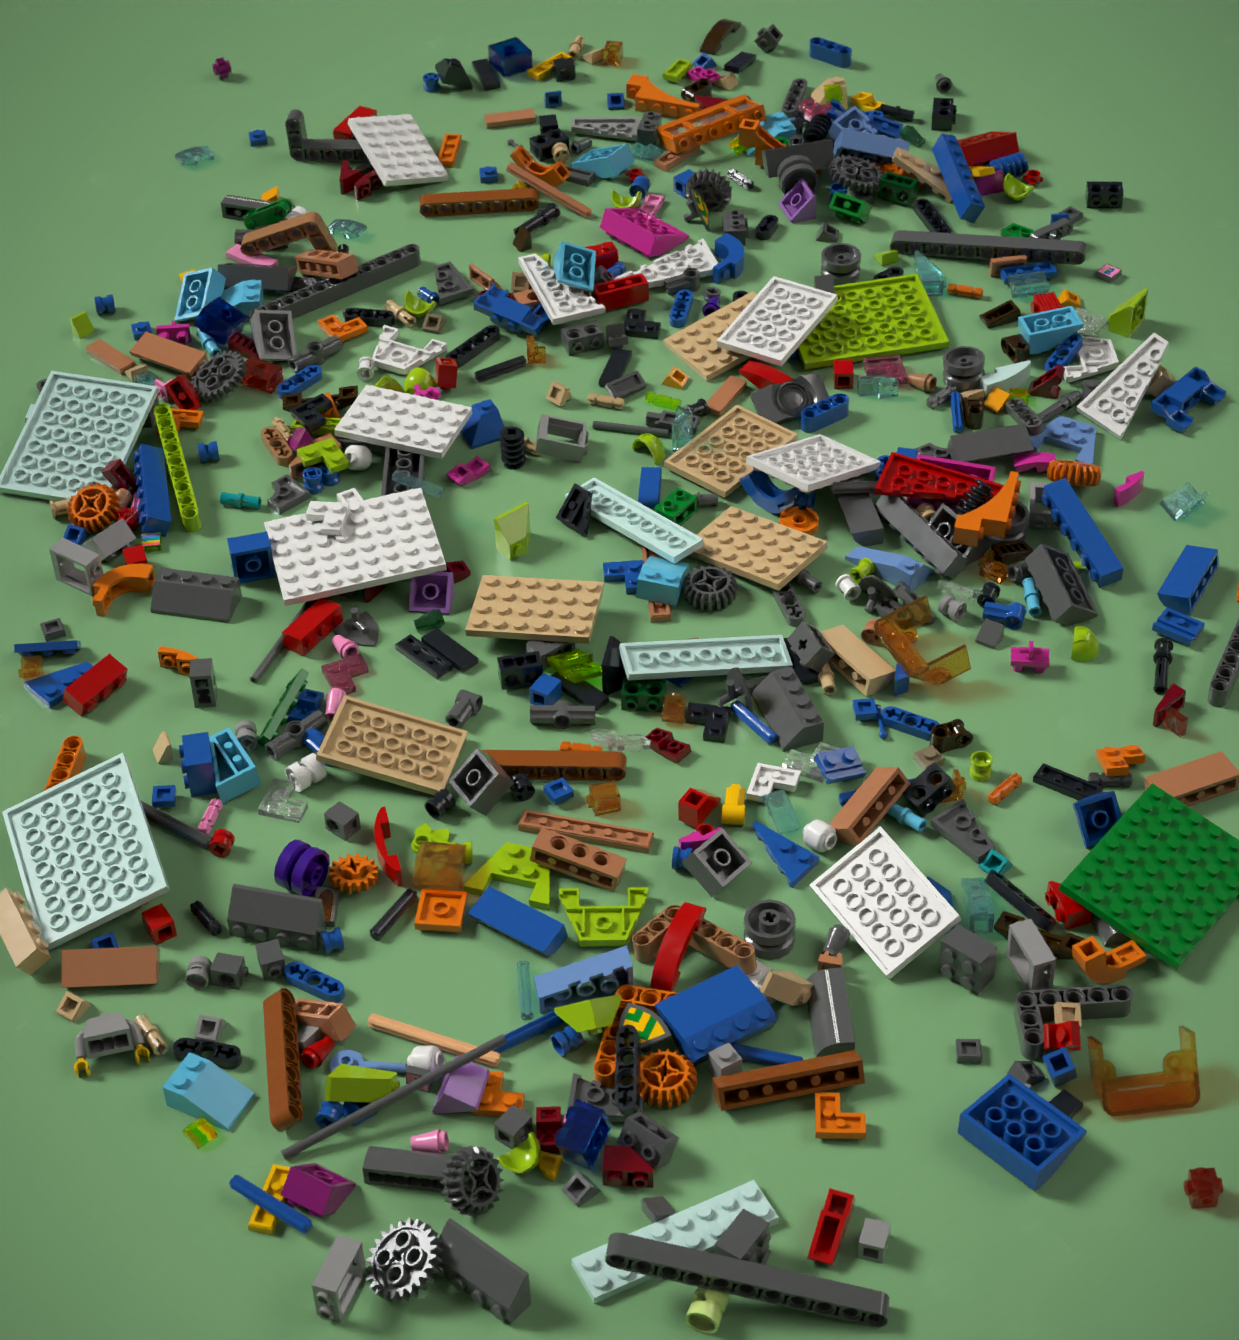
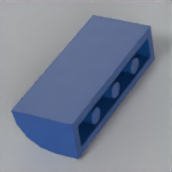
[1157,545,1219,615]
[468,886,568,956]

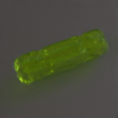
[645,391,681,410]

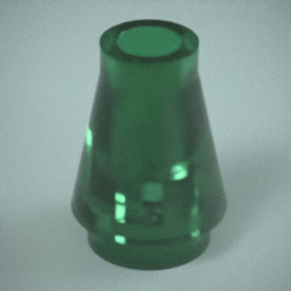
[900,125,925,148]
[413,609,445,632]

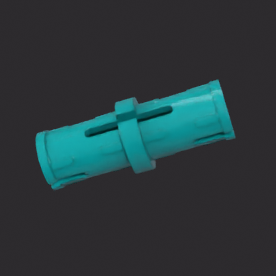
[220,492,262,509]

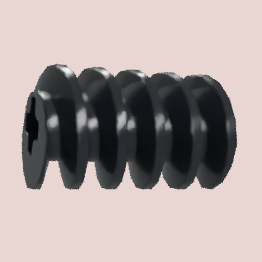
[803,113,832,143]
[499,426,526,470]
[955,478,997,515]

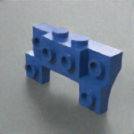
[473,284,551,337]
[1150,366,1226,433]

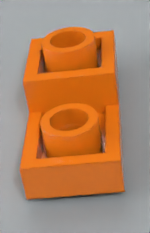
[158,646,198,675]

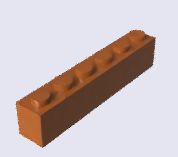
[712,1050,865,1111]

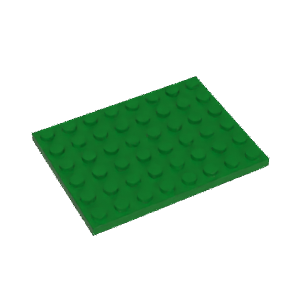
[1058,783,1239,970]

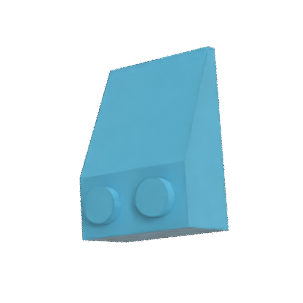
[736,112,796,157]
[571,143,635,179]
[554,241,596,292]
[174,267,226,322]
[207,280,264,321]
[1018,306,1084,355]
[636,556,689,606]
[162,1052,255,1131]

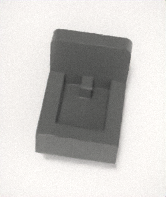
[605,323,628,349]

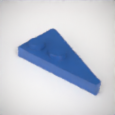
[752,821,819,888]

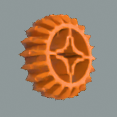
[1047,460,1101,487]
[66,482,121,534]
[631,1048,697,1109]

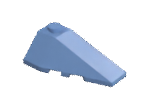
[828,106,879,163]
[845,546,935,592]

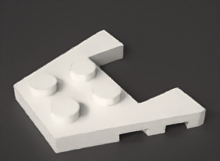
[372,325,447,375]
[1054,337,1119,383]

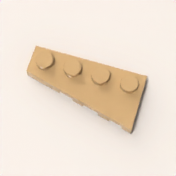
[892,147,952,203]

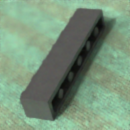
[874,495,969,579]

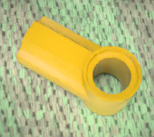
[721,784,746,825]

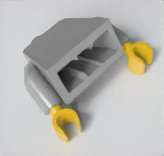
[74,1013,150,1078]

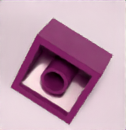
[281,1163,356,1217]

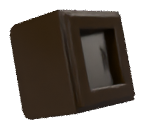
[513,225,532,252]

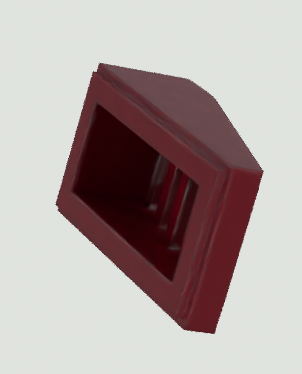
[227,332,261,362]
[101,459,138,501]
[1153,684,1186,727]

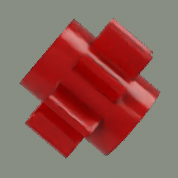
[115,507,139,531]

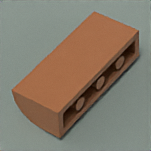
[129,332,209,377]
[1145,751,1239,807]
[829,767,911,845]
[62,946,160,988]

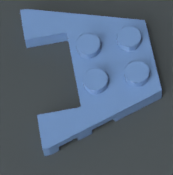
[1030,416,1096,464]

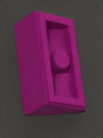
[973,170,1004,196]
[288,427,313,451]

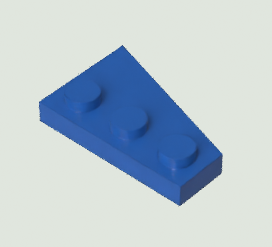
[24,661,93,708]

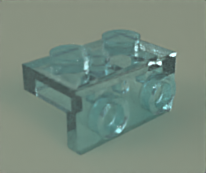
[1008,271,1051,299]
[672,406,693,453]
[1159,482,1209,521]

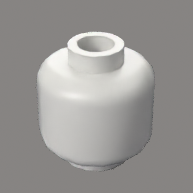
[344,445,372,471]
[803,819,837,853]
[407,1045,445,1071]

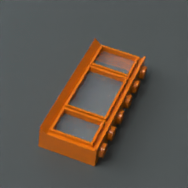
[656,94,767,154]

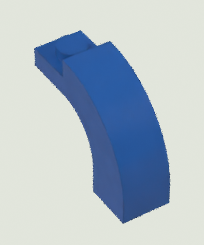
[713,233,744,284]
[739,470,801,513]

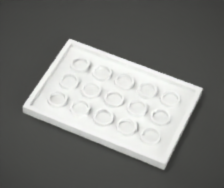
[348,114,449,186]
[717,276,838,366]
[334,385,472,459]
[746,434,881,493]
[810,826,962,980]

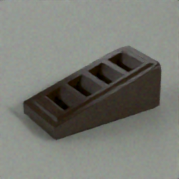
[979,300,1021,329]
[990,541,1034,568]

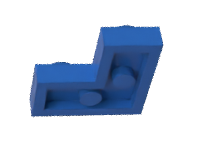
[603,560,644,594]

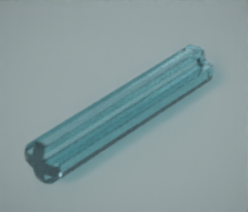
[392,470,445,499]
[517,960,534,1020]

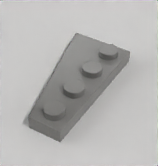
[571,117,639,141]

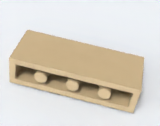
[820,624,896,696]

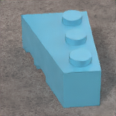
[210,727,262,804]

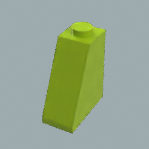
[325,1064,400,1102]

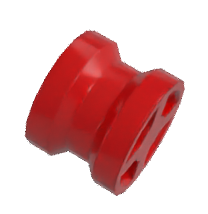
[209,829,235,858]

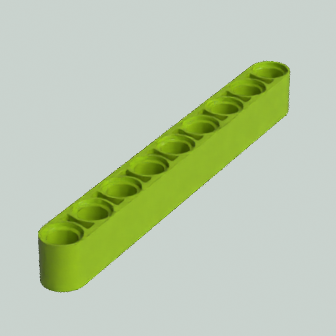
[154,403,202,532]

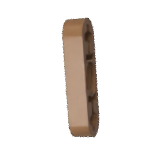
[261,427,294,466]

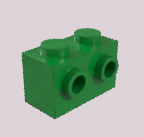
[829,192,872,224]
[654,488,697,526]

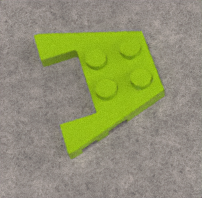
[464,842,550,910]
[559,887,649,947]

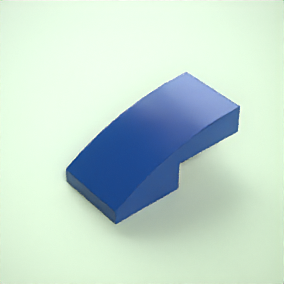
[287,689,324,723]

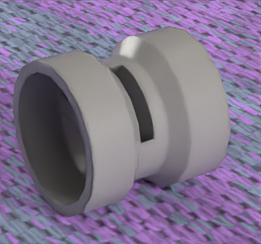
[938,594,967,622]
[235,720,258,751]
[185,956,212,989]

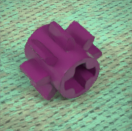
[212,57,231,79]

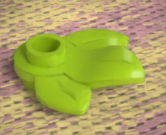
[411,823,450,855]

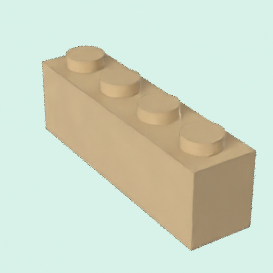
[0,888,51,975]

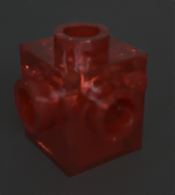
[1184,1167,1223,1209]

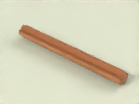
[506,163,592,218]

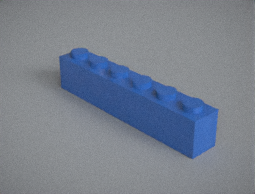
[932,133,985,222]
[133,444,172,537]
[1041,478,1124,588]

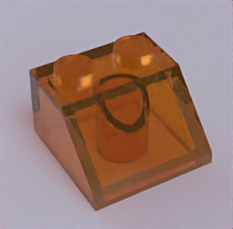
[413,841,467,891]

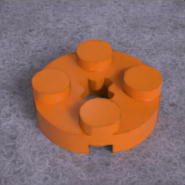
[779,506,818,535]

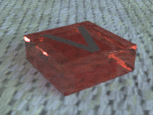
[1165,707,1188,738]

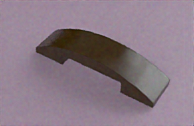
[700,19,742,56]
[283,385,358,412]
[993,911,1086,960]

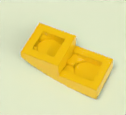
[850,91,886,111]

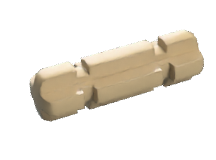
[587,393,624,410]
[272,417,293,443]

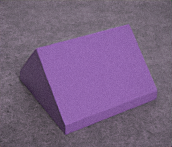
[778,178,816,223]
[409,571,455,614]
[432,1055,490,1114]

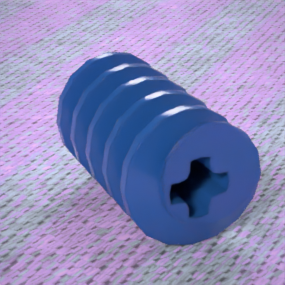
[989,152,1028,178]

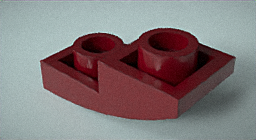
[354,170,383,201]
[643,728,692,763]

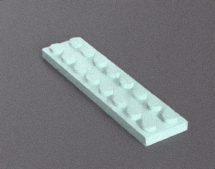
[565,477,704,564]
[619,635,793,680]
[571,1180,779,1304]

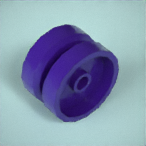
[274,839,330,897]

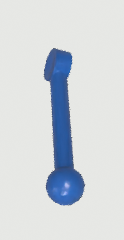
[876,704,888,739]

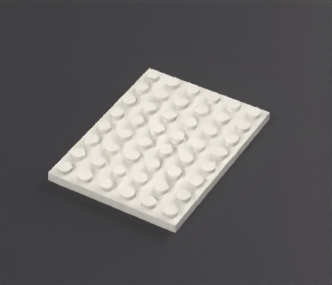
[264,488,447,606]

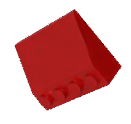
[958,131,1019,166]

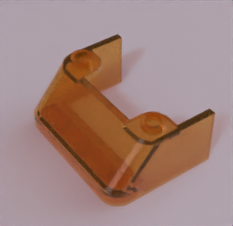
[874,595,971,685]
[1087,1025,1200,1116]

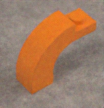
[509,144,571,187]
[93,564,156,617]
[1072,936,1146,983]

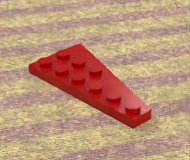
[874,452,1004,502]

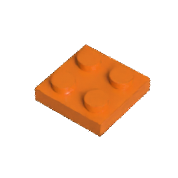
[414,889,468,933]

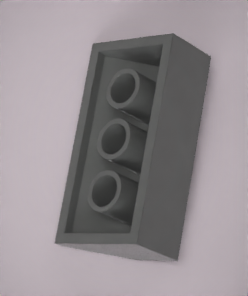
[218,263,297,294]
[1025,544,1099,626]
[150,568,242,623]
[751,666,824,752]
[227,884,327,951]
[435,1218,531,1325]

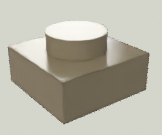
[913,745,945,770]

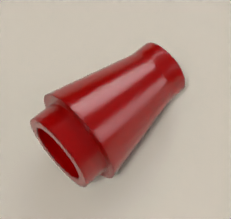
[301,1036,335,1069]

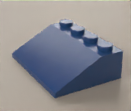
[655,965,778,1067]
[958,1074,1087,1191]

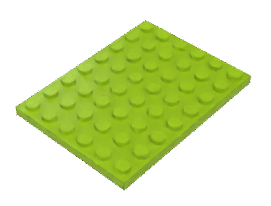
[797,274,949,369]

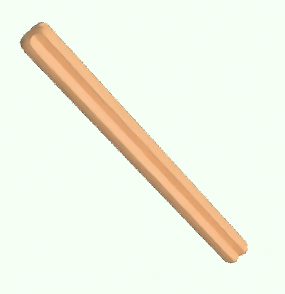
[367,1013,501,1067]

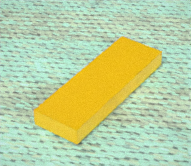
[527,52,573,81]
[968,166,995,177]
[248,1164,290,1235]

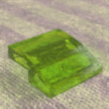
[547,649,602,683]

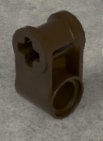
[681,78,712,103]
[1001,334,1030,364]
[963,397,984,430]
[929,719,973,753]

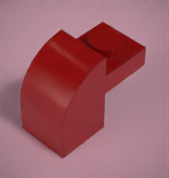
[1043,1021,1081,1053]

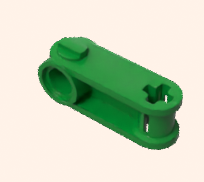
[243,198,293,230]

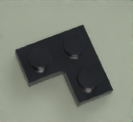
[624,308,661,339]
[290,393,333,432]
[685,702,731,743]

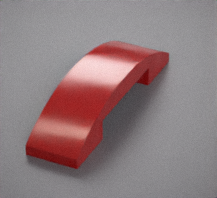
[374,807,403,887]
[650,902,707,992]

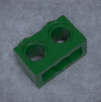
[879,171,919,206]
[621,677,666,712]

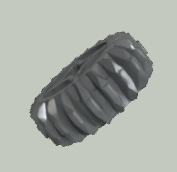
[685,168,732,212]
[682,565,738,612]
[440,1146,504,1216]

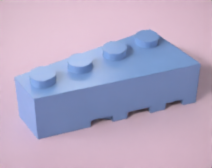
[834,128,910,164]
[534,945,633,1014]

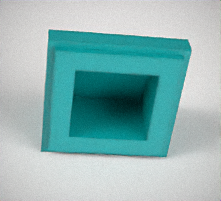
[978,849,1013,875]

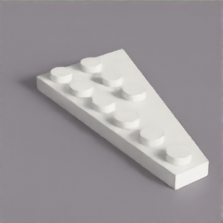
[614,239,718,288]
[518,254,605,325]
[1077,333,1169,440]

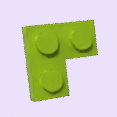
[297,438,349,474]

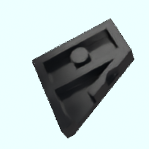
[556,483,593,537]

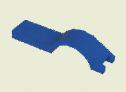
[826,99,904,139]

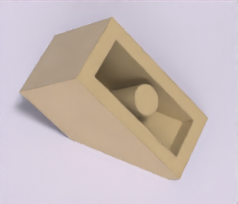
[760,970,813,1006]

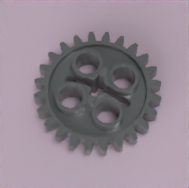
[828,155,883,193]
[191,350,247,402]
[365,1218,443,1303]

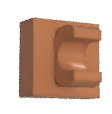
[818,951,843,971]

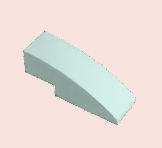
[979,360,1031,399]

